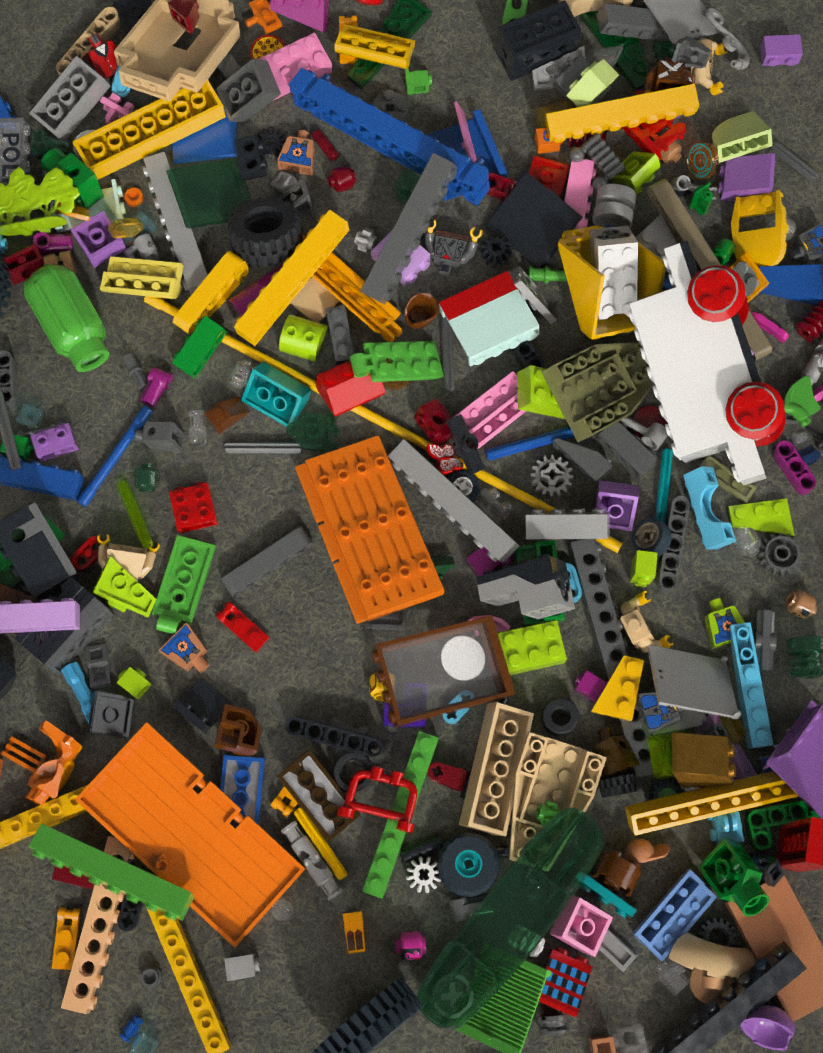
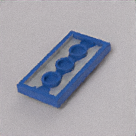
[220,755,265,828]

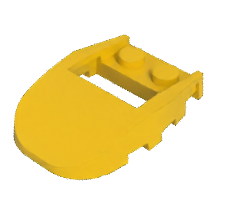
[731,190,788,268]

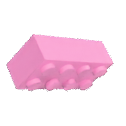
[259,33,332,101]

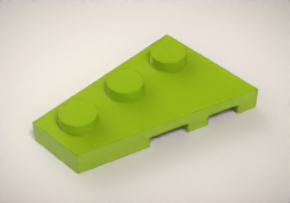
[728,498,795,538]

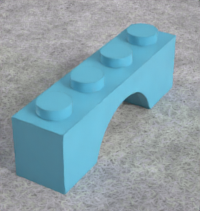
[683,466,736,549]

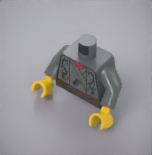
[425,219,483,276]

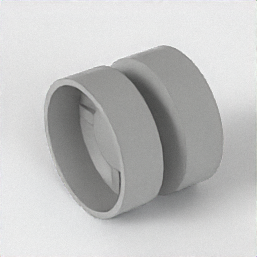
[592,184,637,228]

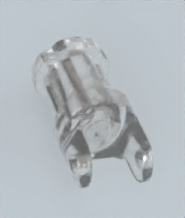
[187,410,207,446]

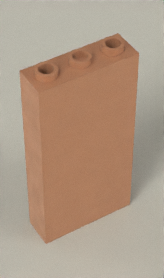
[724,876,823,1022]

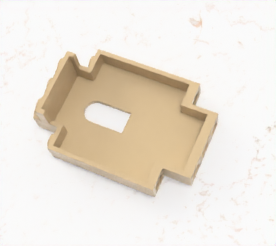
[114,0,240,101]

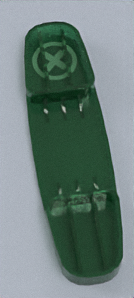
[417,808,605,1030]

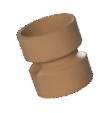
[43,250,77,275]

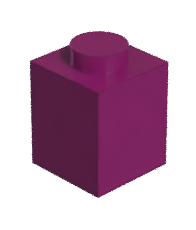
[574,671,607,703]

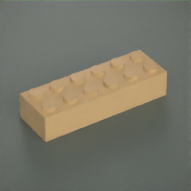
[459,702,534,836]

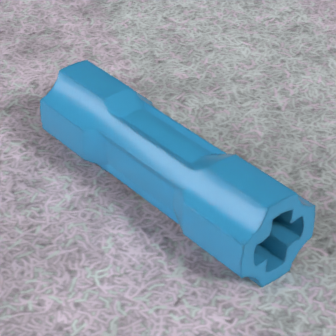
[61,662,93,723]

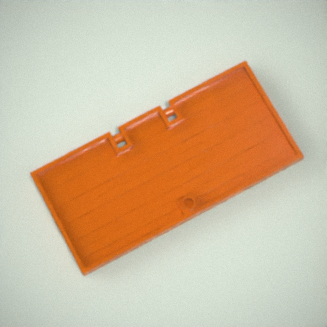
[75,722,305,947]

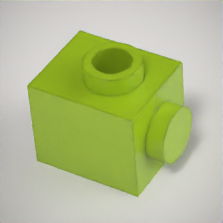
[117,667,152,700]

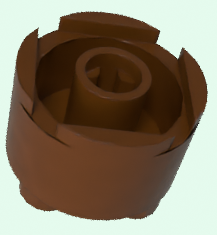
[592,850,641,897]

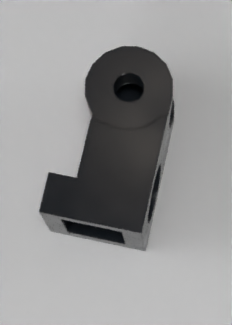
[749,853,785,887]

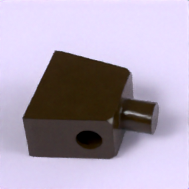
[592,727,640,780]

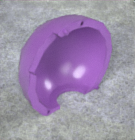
[741,1005,795,1051]

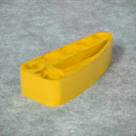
[173,250,249,334]

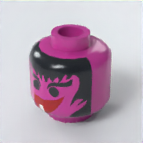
[396,931,426,960]

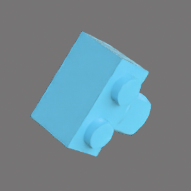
[707,811,744,846]

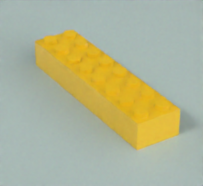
[72,80,226,180]

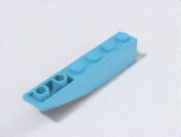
[730,622,773,749]

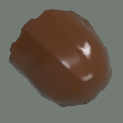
[404,292,440,329]

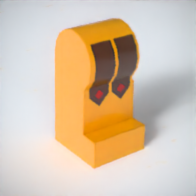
[343,911,365,954]

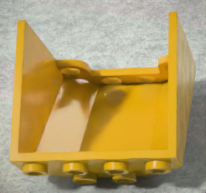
[558,225,666,340]

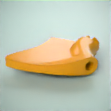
[52,202,90,221]

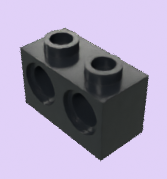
[235,134,268,180]

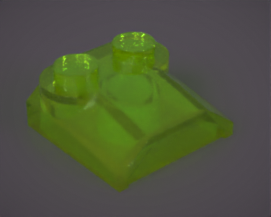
[648,734,676,779]

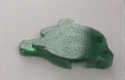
[286,411,340,453]

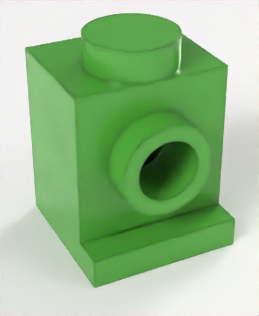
[405,69,432,95]

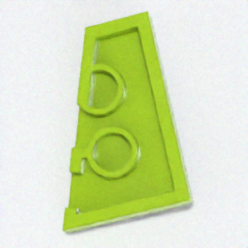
[92,555,157,617]

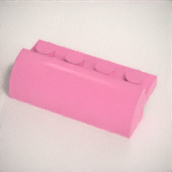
[452,371,526,449]

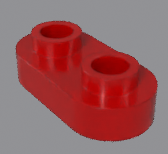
[71,536,104,572]

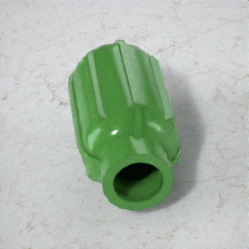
[23,264,110,372]

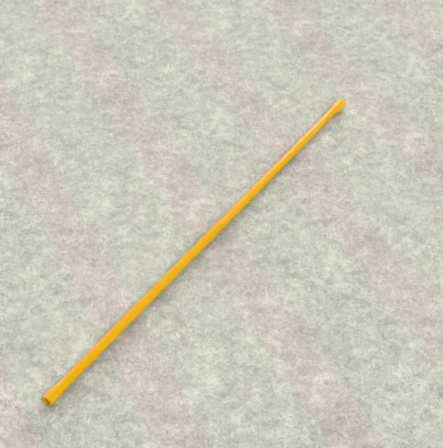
[144,296,623,553]

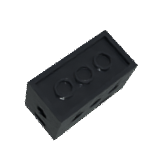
[496,0,581,81]

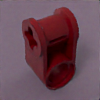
[486,173,517,201]
[428,762,469,792]

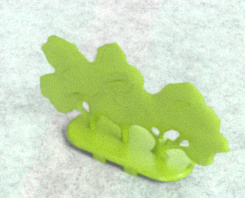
[0,166,80,237]

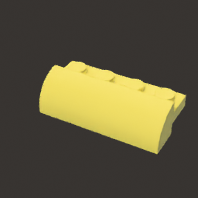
[100,256,184,299]

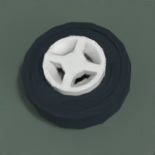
[448,471,480,502]

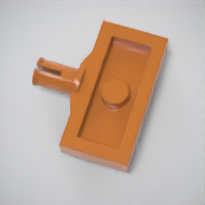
[244,0,282,35]

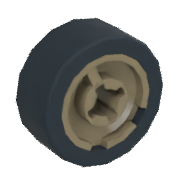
[632,518,672,557]

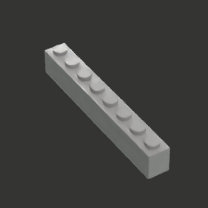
[142,152,207,295]
[388,439,519,563]

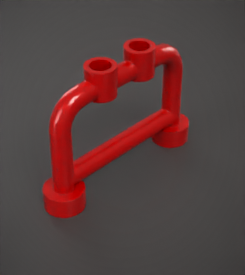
[337,766,418,833]

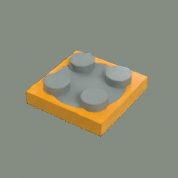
[730,253,769,302]

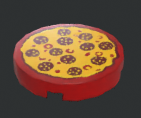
[250,35,285,59]

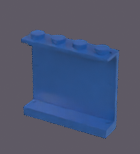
[426,109,507,201]

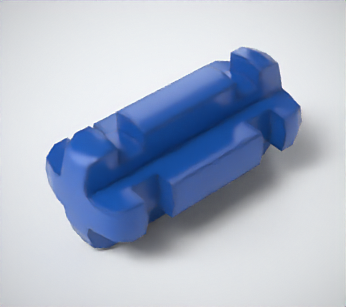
[119,1015,143,1042]

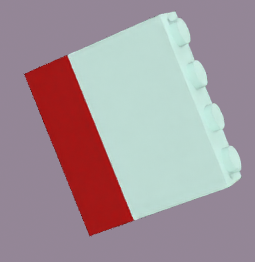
[439,271,539,366]

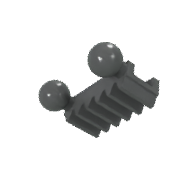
[569,133,625,191]

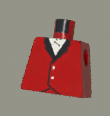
[86,33,117,79]

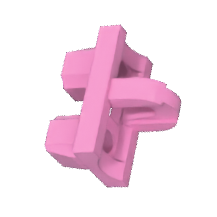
[100,93,136,124]

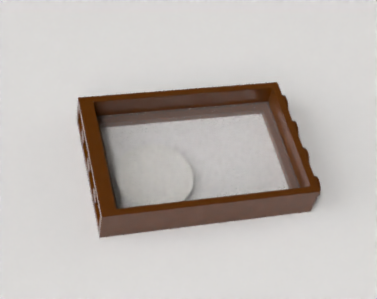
[371,615,515,728]

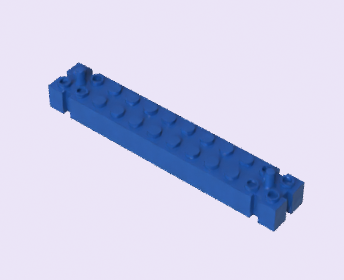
[289,68,490,206]

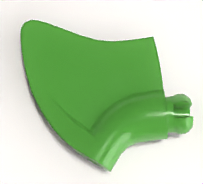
[783,376,821,427]

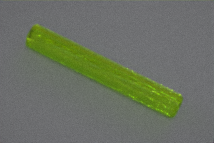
[116,481,153,549]

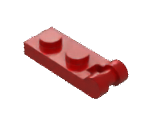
[214,601,270,653]

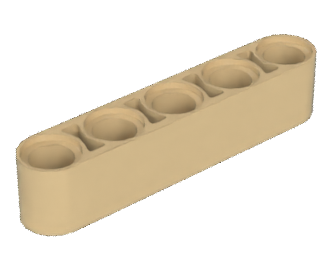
[56,7,121,76]

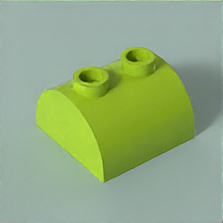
[611,151,660,194]
[279,314,328,362]

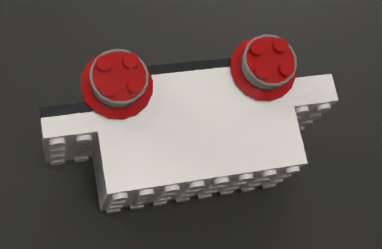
[628,241,786,486]

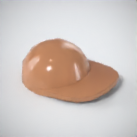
[625,839,670,863]

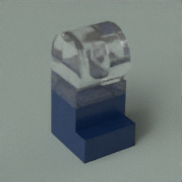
[786,429,821,466]

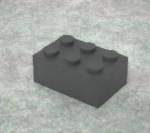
[216,59,281,123]

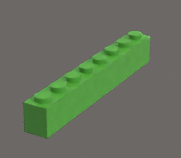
[362,731,439,899]
[28,823,194,921]

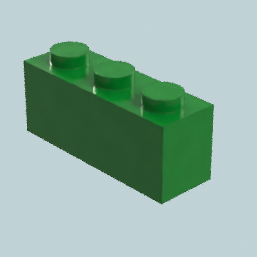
[172,316,228,379]

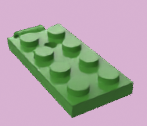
[350,341,444,382]
[152,535,216,634]

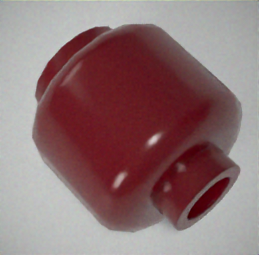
[327,166,356,193]

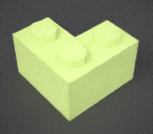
[566,59,619,107]

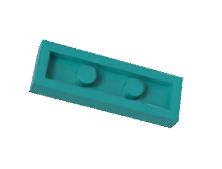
[577,873,637,918]

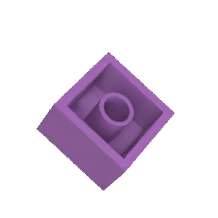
[71,211,126,268]

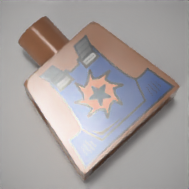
[277,130,315,176]
[159,623,209,673]

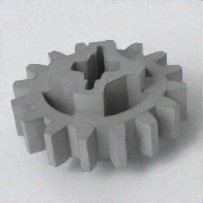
[530,455,573,499]

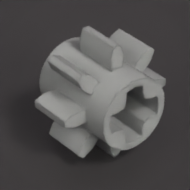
[354,227,377,252]

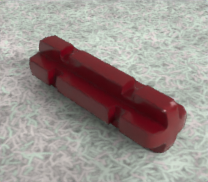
[311,129,339,161]

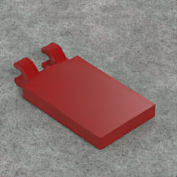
[529,156,570,198]

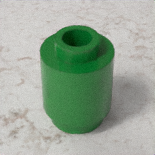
[712,238,735,266]

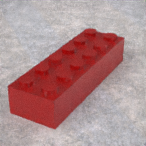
[776,817,823,872]

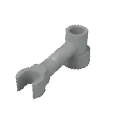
[670,175,718,200]

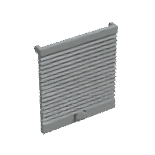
[644,0,719,45]
[648,645,741,719]

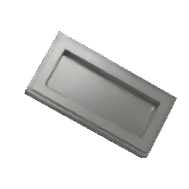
[598,929,637,972]

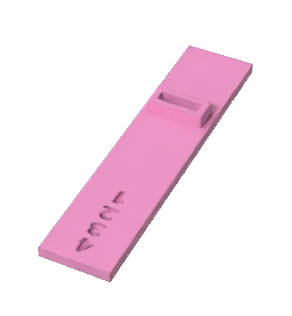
[454,101,477,164]

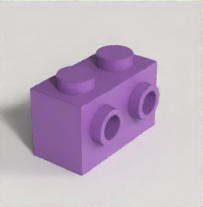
[760,34,803,66]
[30,423,79,462]

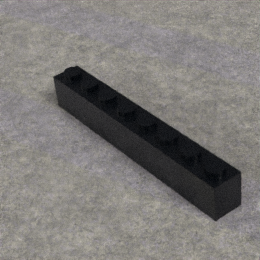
[650,941,807,1053]

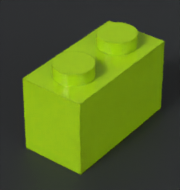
[630,550,658,587]

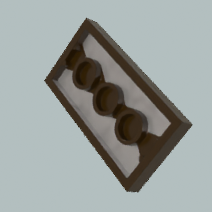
[276,749,361,842]

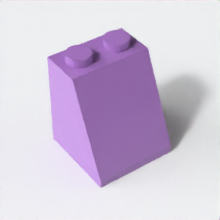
[717,153,775,202]

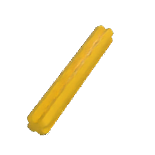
[294,807,348,880]

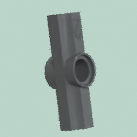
[753,610,777,673]

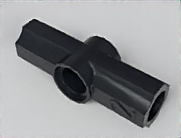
[446,414,485,475]

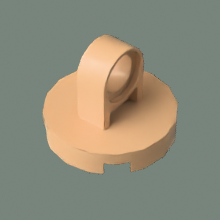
[689,968,733,1004]

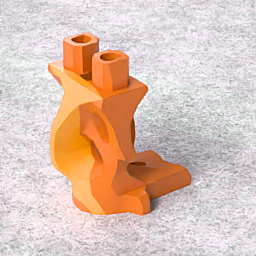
[25,720,83,806]

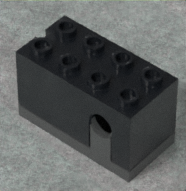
[0,501,77,598]

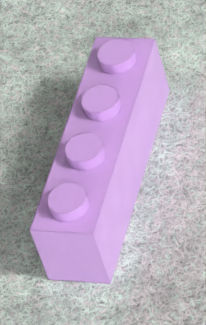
[0,598,80,633]

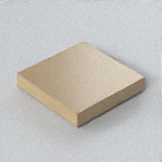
[290,277,341,323]

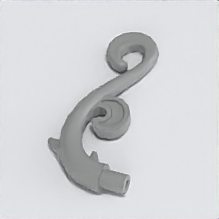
[705,8,750,70]

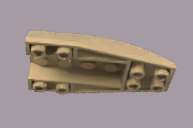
[509,732,607,872]

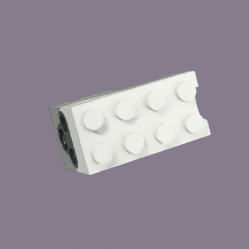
[590,226,638,319]

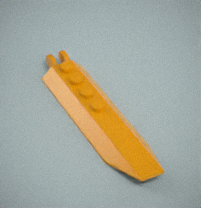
[302,235,403,342]

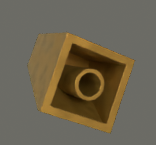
[672,733,736,788]

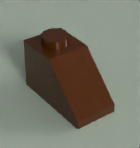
[204,397,250,435]

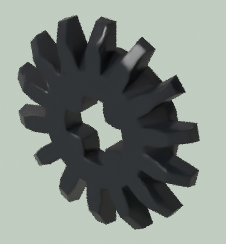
[257,128,286,159]

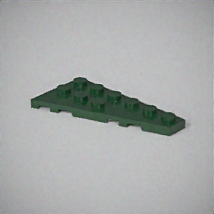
[579,11,649,91]

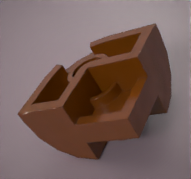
[214,704,261,757]

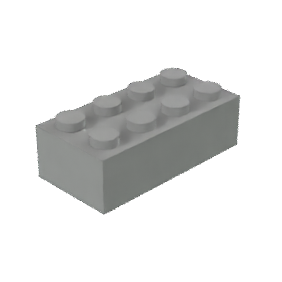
[29,56,110,143]
[526,508,610,539]

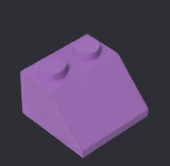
[595,480,639,531]

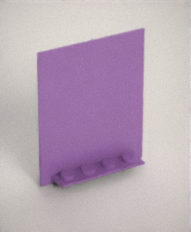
[763,700,823,819]

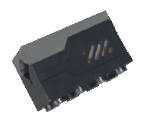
[14,576,114,676]

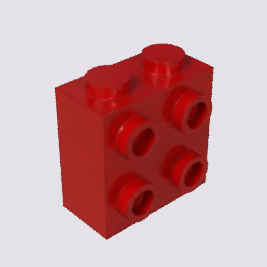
[169,482,218,534]

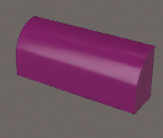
[228,263,283,316]

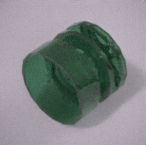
[786,636,823,679]

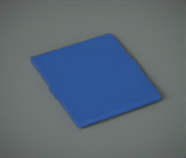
[172,93,237,164]

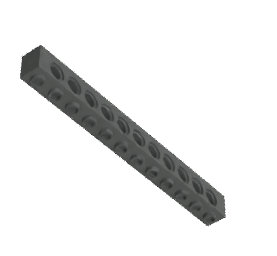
[569,539,662,779]

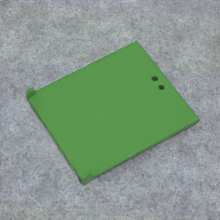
[454,943,552,1053]

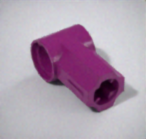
[33,232,73,255]
[139,367,173,408]

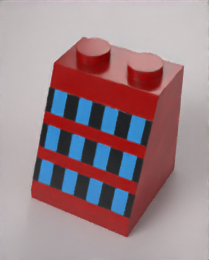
[539,947,593,1018]

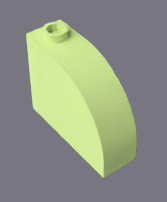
[712,111,772,163]

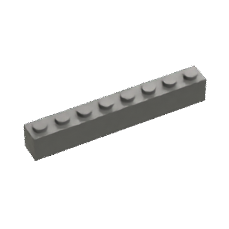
[360,153,458,305]

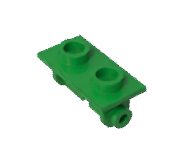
[688,182,713,215]

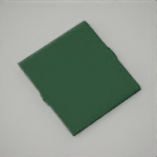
[166,159,251,229]

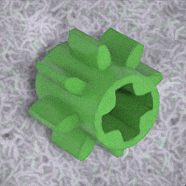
[535,800,561,828]

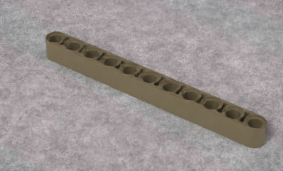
[647,179,772,362]

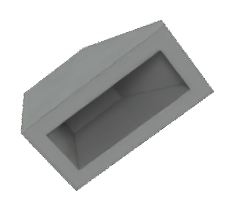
[224,954,260,981]

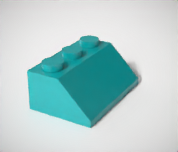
[241,362,312,429]

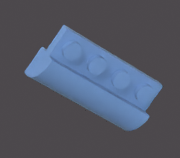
[632,868,717,961]

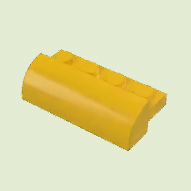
[335,24,415,69]

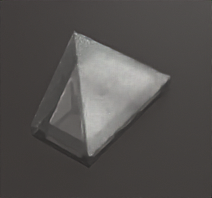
[586,46,623,68]

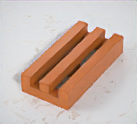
[1,736,48,773]

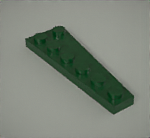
[347,0,432,89]

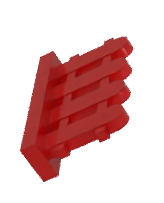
[621,90,686,161]

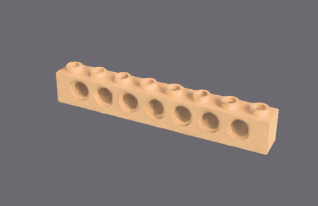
[61,836,136,1014]

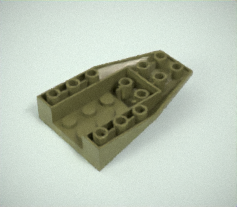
[542,342,655,442]

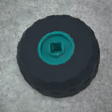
[437,832,500,897]

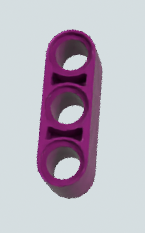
[772,440,816,495]

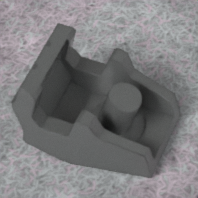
[672,36,711,69]

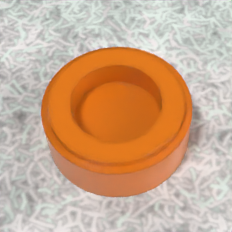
[124,188,144,207]

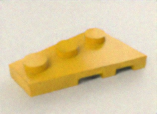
[591,656,644,721]

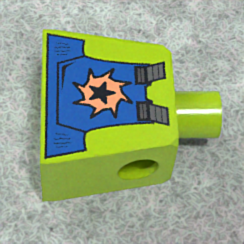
[705,598,745,649]

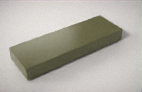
[699,456,757,504]

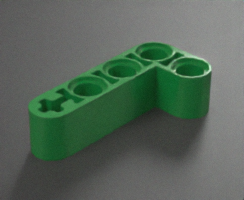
[744,800,820,851]

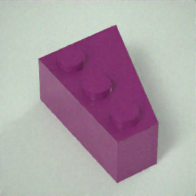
[270,0,329,32]

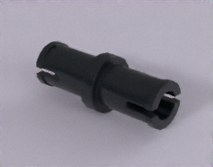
[400,835,443,864]

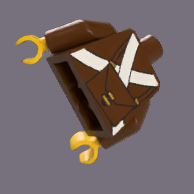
[643,57,695,94]

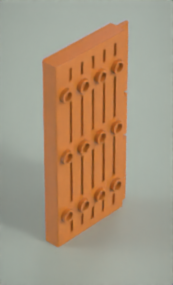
[295,436,444,624]

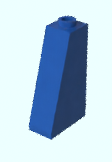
[759,264,823,306]

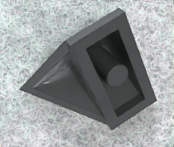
[280,179,317,223]

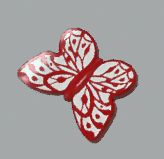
[426,444,464,474]

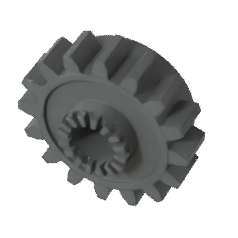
[757,533,803,577]

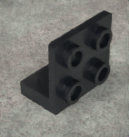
[171,678,231,734]

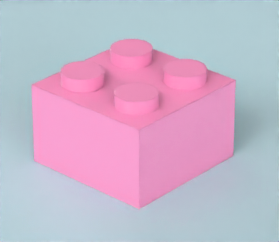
[550,895,613,957]

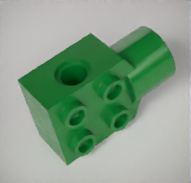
[41,148,104,209]
[698,838,769,916]

